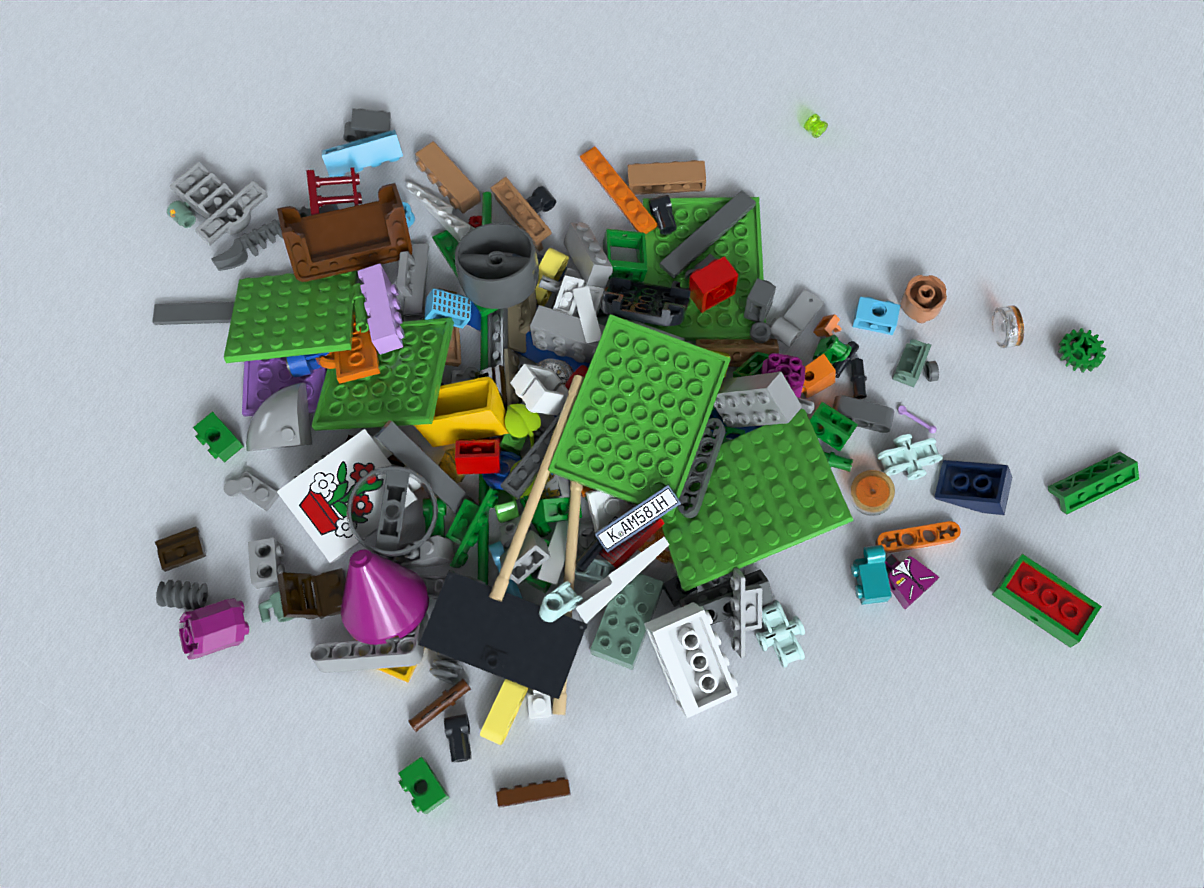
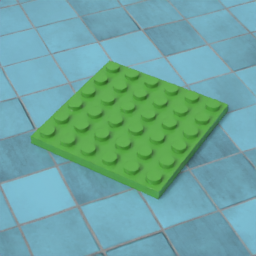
[224,270,358,363]
[312,318,454,431]

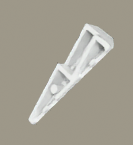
[406,182,475,242]
[576,537,669,623]

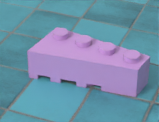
[357,264,405,355]

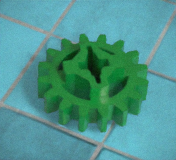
[1058,328,1107,373]

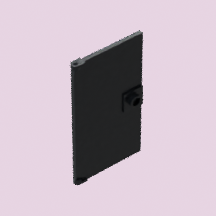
[419,570,588,699]

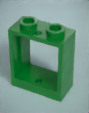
[603,229,648,282]

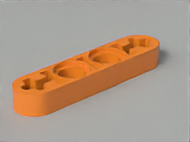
[875,521,961,554]

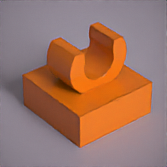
[813,314,841,338]

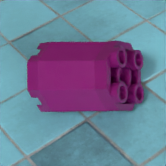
[760,353,805,426]
[179,598,249,660]

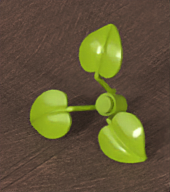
[505,404,541,500]

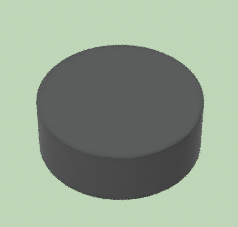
[750,322,771,343]
[925,361,939,382]

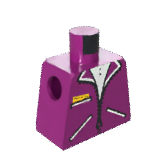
[885,554,940,610]

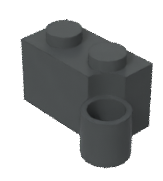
[344,108,391,142]

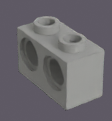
[248,537,285,589]

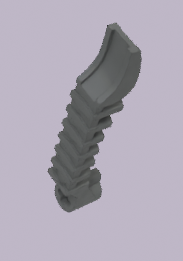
[211,204,339,271]

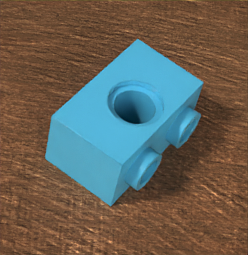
[853,297,900,335]

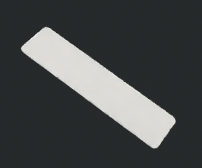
[573,286,602,343]

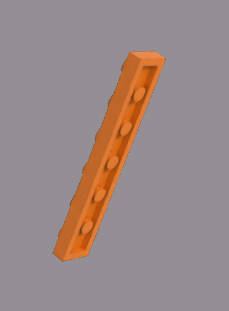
[580,146,657,235]

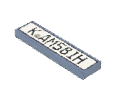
[595,484,681,552]

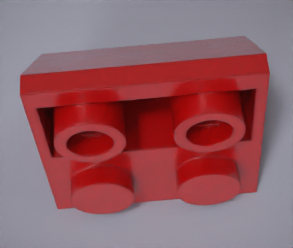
[455,438,501,474]

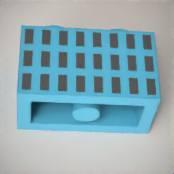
[425,289,471,329]

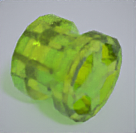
[804,114,828,138]

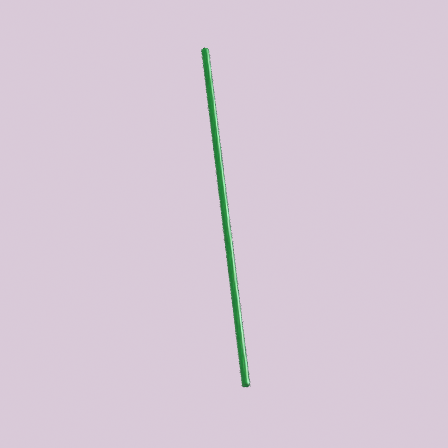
[477,192,492,585]

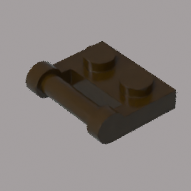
[277,572,319,619]

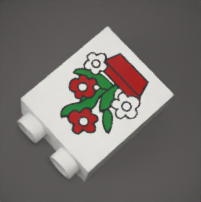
[277,429,421,563]

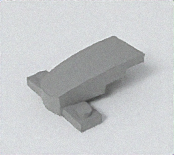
[170,162,268,245]

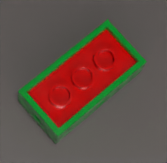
[992,554,1102,648]

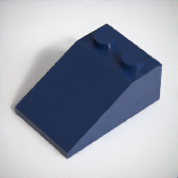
[934,460,1013,515]

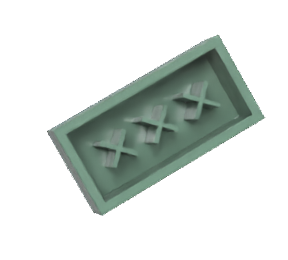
[590,573,664,670]

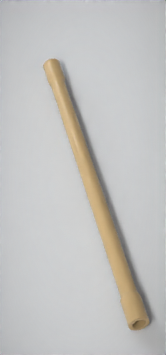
[489,375,585,601]
[552,480,583,715]

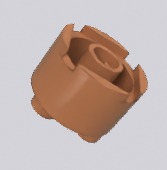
[900,275,947,323]

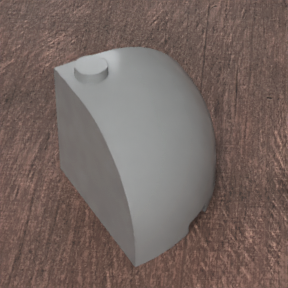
[246,383,312,451]

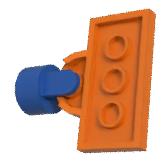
[285,315,380,384]

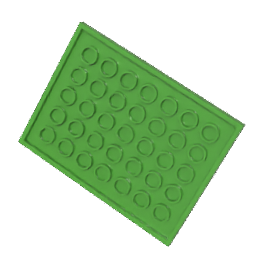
[643,197,766,341]
[548,314,731,518]
[660,409,854,591]

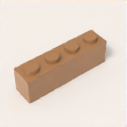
[415,141,481,214]
[628,160,706,195]

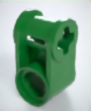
[812,335,852,364]

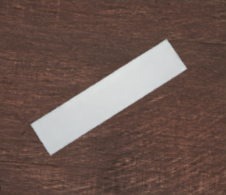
[537,521,568,585]

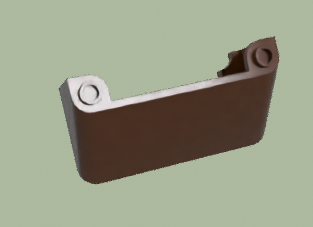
[277,183,413,282]

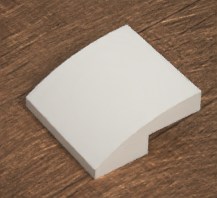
[553,275,605,318]

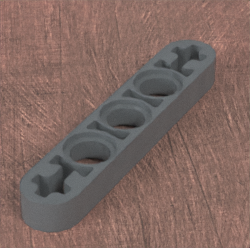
[677,418,726,518]

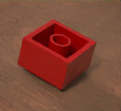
[689,256,738,313]

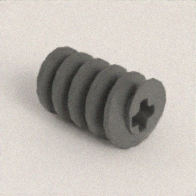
[156,579,208,610]
[429,652,462,684]

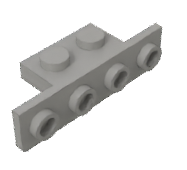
[396,243,429,316]
[730,567,762,658]

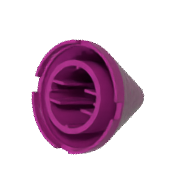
[341,549,429,645]

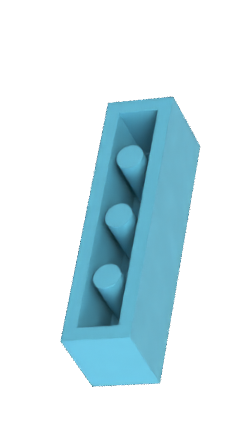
[322,130,403,177]

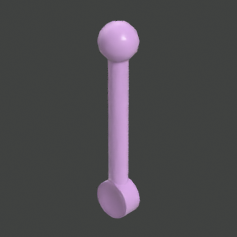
[898,406,937,434]

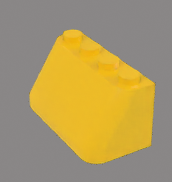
[414,377,509,447]

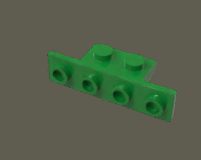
[445,488,499,568]

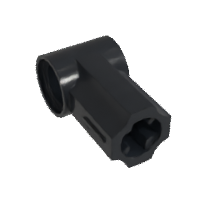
[526,186,557,213]
[648,195,677,235]
[444,714,472,763]

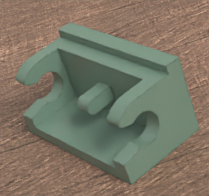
[892,339,932,388]

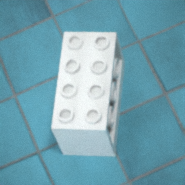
[644,602,738,718]

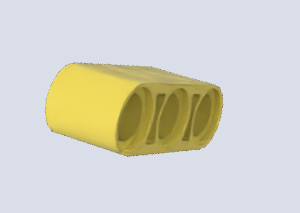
[535,248,569,307]
[480,679,528,745]

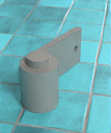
[769,289,825,347]

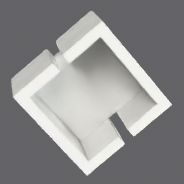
[510,364,569,416]

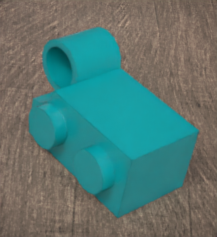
[851,545,892,605]

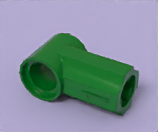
[422,497,447,538]

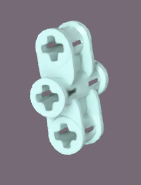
[877,434,943,480]
[756,600,805,668]

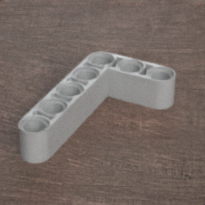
[310,612,428,672]

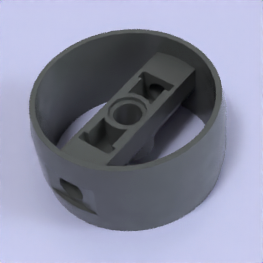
[455,223,539,309]
[346,466,438,556]

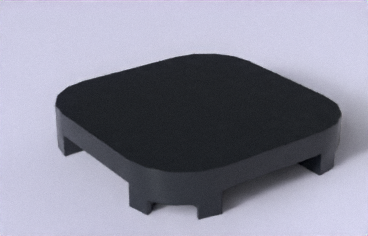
[602,273,691,326]

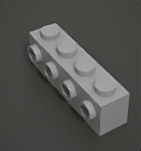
[563,222,613,288]

